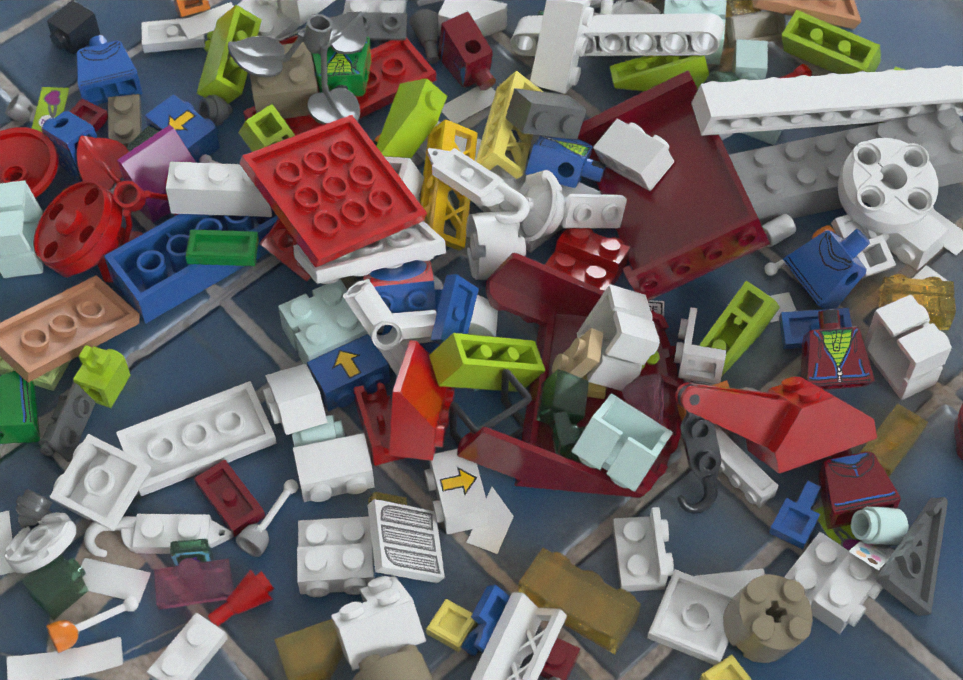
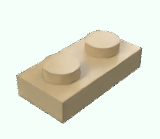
[552,328,603,393]

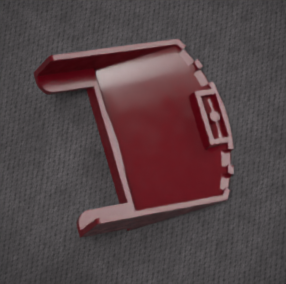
[457,253,684,498]

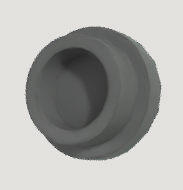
[199,95,233,126]
[16,489,53,528]

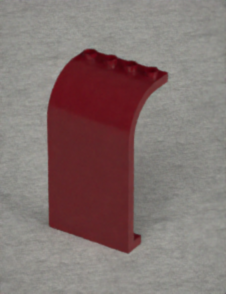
[577,70,770,301]

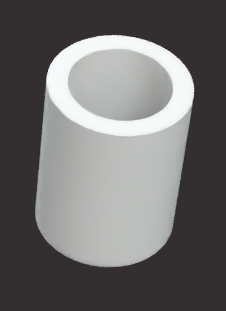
[762,213,796,247]

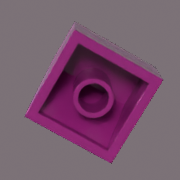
[117,125,196,223]

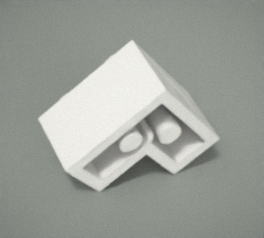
[331,576,426,670]

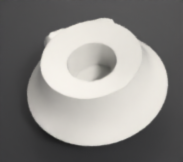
[513,170,565,242]

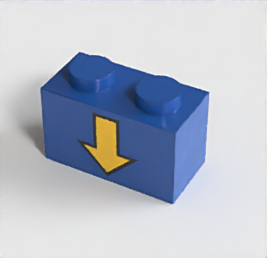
[145,94,220,163]
[307,334,390,412]

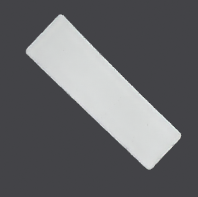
[7,637,123,680]

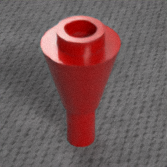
[208,570,274,627]

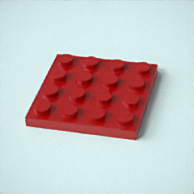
[240,115,427,268]

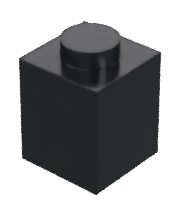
[47,0,100,55]

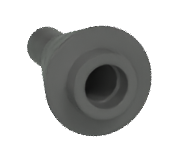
[409,9,439,64]

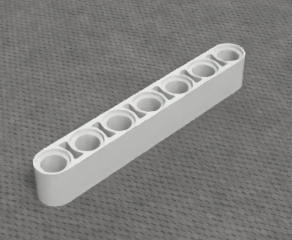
[510,13,724,56]

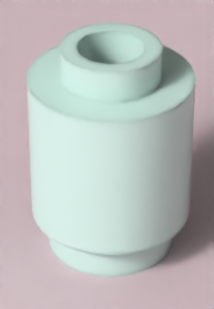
[292,415,345,447]
[851,507,908,545]

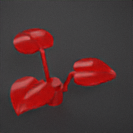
[77,136,178,283]

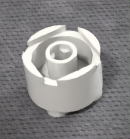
[466,210,526,280]

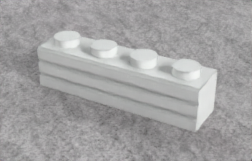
[715,424,778,508]

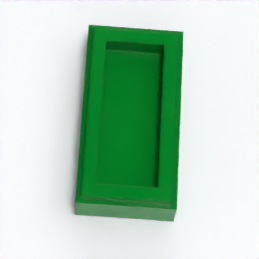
[185,230,259,266]

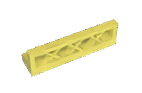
[476,71,543,179]

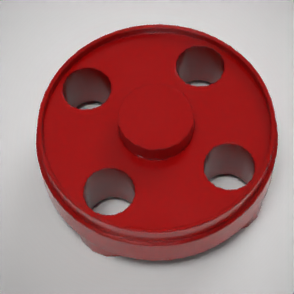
[33,181,123,278]

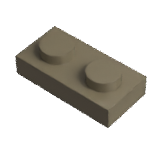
[108,94,142,151]

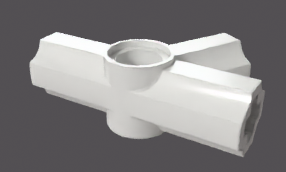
[343,279,437,377]

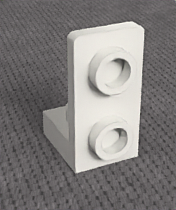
[674,307,726,384]

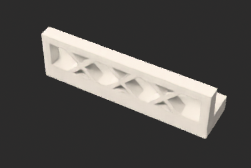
[470,592,567,680]

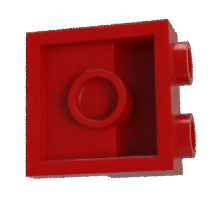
[545,228,631,291]

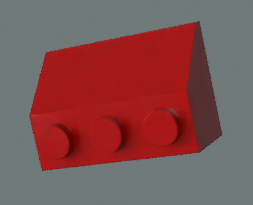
[389,340,455,461]

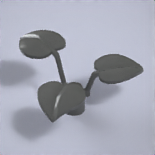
[228,11,366,125]

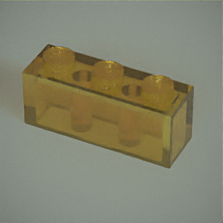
[518,548,641,655]

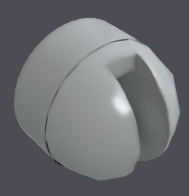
[5,93,33,122]

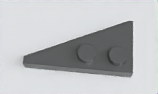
[876,497,948,616]

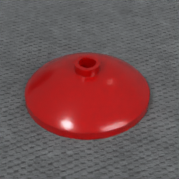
[0,127,59,198]

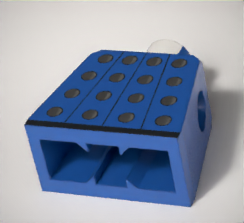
[42,111,98,182]

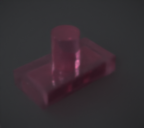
[623,373,664,426]
[154,558,233,610]

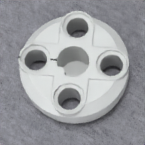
[838,138,938,234]

